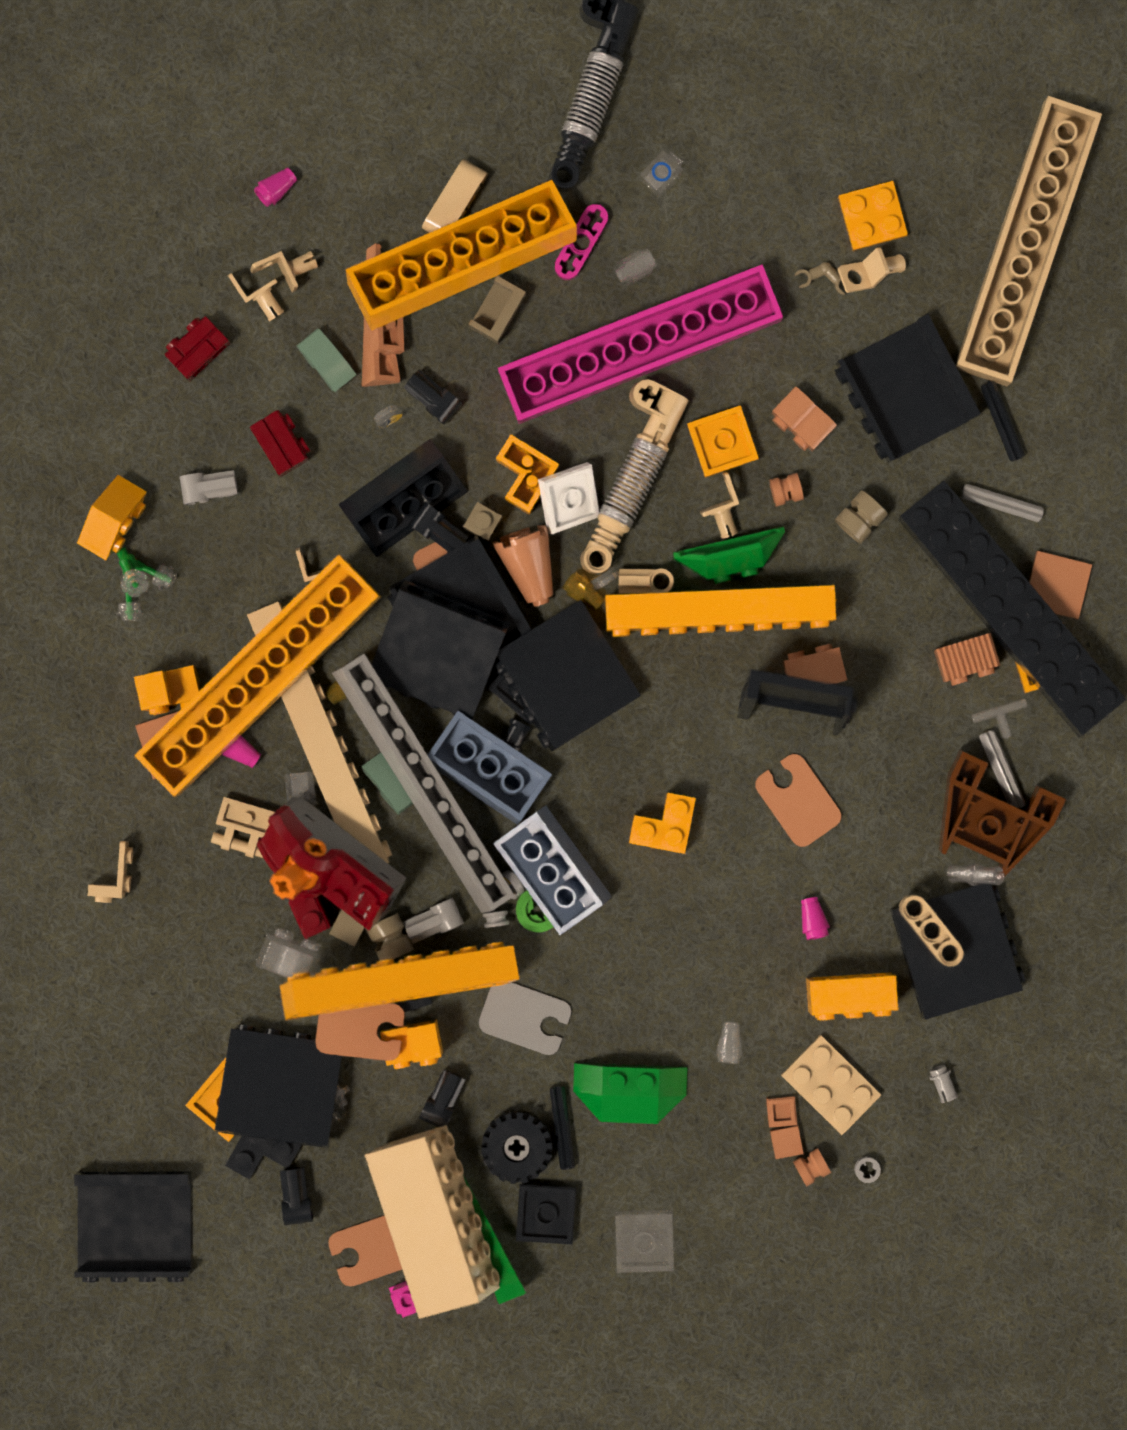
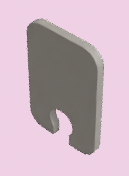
[479,982,571,1055]

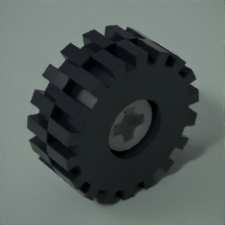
[481,1110,552,1184]

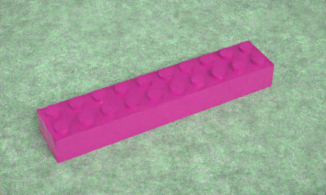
[498,264,783,424]

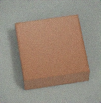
[766,1096,797,1128]
[770,1125,803,1159]

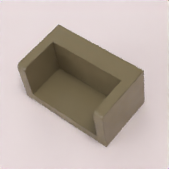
[468,276,526,344]

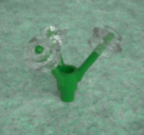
[116,548,177,621]

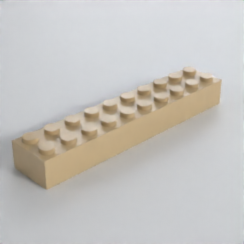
[955,96,1102,386]

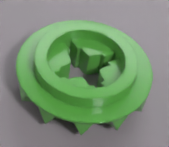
[516,891,553,932]

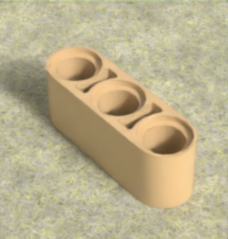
[422,159,488,233]
[899,895,963,966]

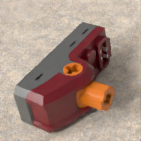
[256,796,406,931]

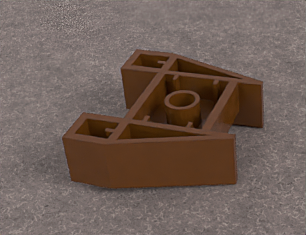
[939,749,1066,880]

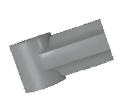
[179,470,238,505]
[403,897,464,944]

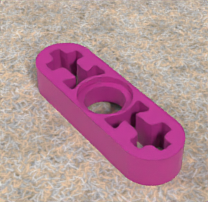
[555,204,608,280]

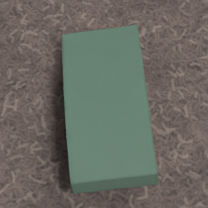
[296,328,357,392]
[362,753,413,815]

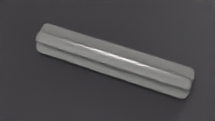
[961,484,1044,522]
[979,730,1026,809]

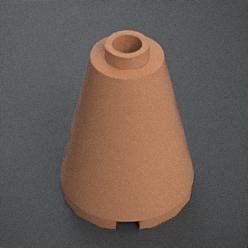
[493,525,554,606]

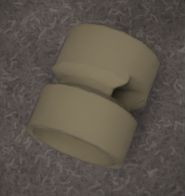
[834,490,888,544]
[365,913,414,961]

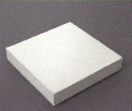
[538,462,600,534]

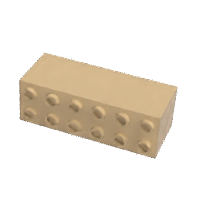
[365,1125,500,1319]

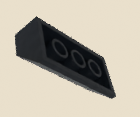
[338,439,468,557]

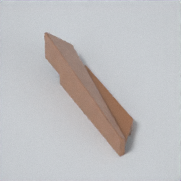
[362,243,404,387]

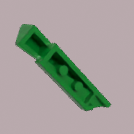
[463,1175,526,1304]

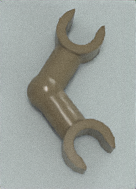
[794,262,853,295]

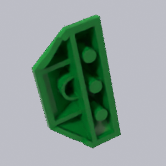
[672,527,785,584]
[573,1063,687,1124]

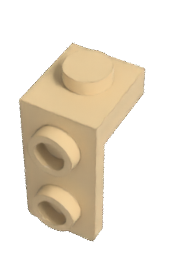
[88,841,133,903]

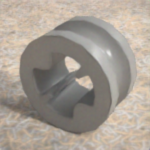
[483,910,509,928]
[854,1156,881,1183]

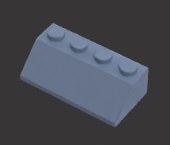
[427,711,552,825]
[493,805,612,935]

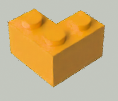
[496,435,559,515]
[77,475,147,560]
[134,665,201,715]
[628,793,696,854]
[380,1019,443,1069]

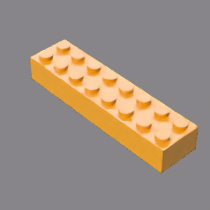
[346,180,577,331]
[605,585,836,637]
[280,942,519,1020]

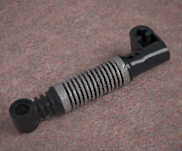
[549,0,639,193]

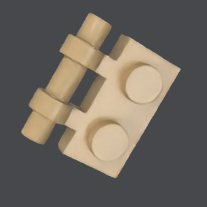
[211,797,275,858]

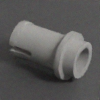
[929,1065,958,1103]

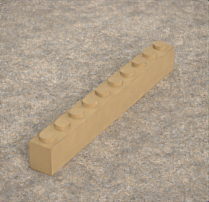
[247,602,392,863]

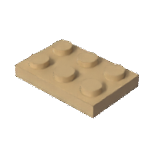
[781,1035,881,1135]

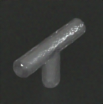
[971,697,1028,739]

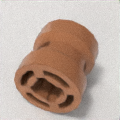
[769,473,804,507]
[793,1148,831,1187]

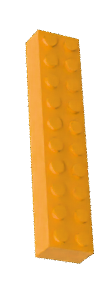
[134,555,382,797]

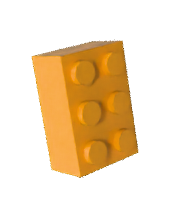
[806,972,898,1020]

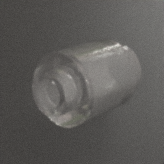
[614,247,658,286]

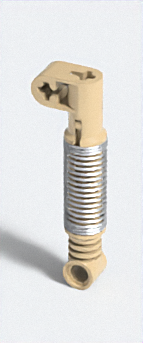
[580,379,689,574]

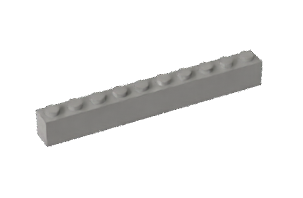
[332,654,515,913]

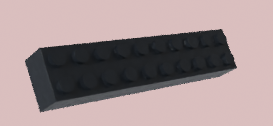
[898,481,1127,738]

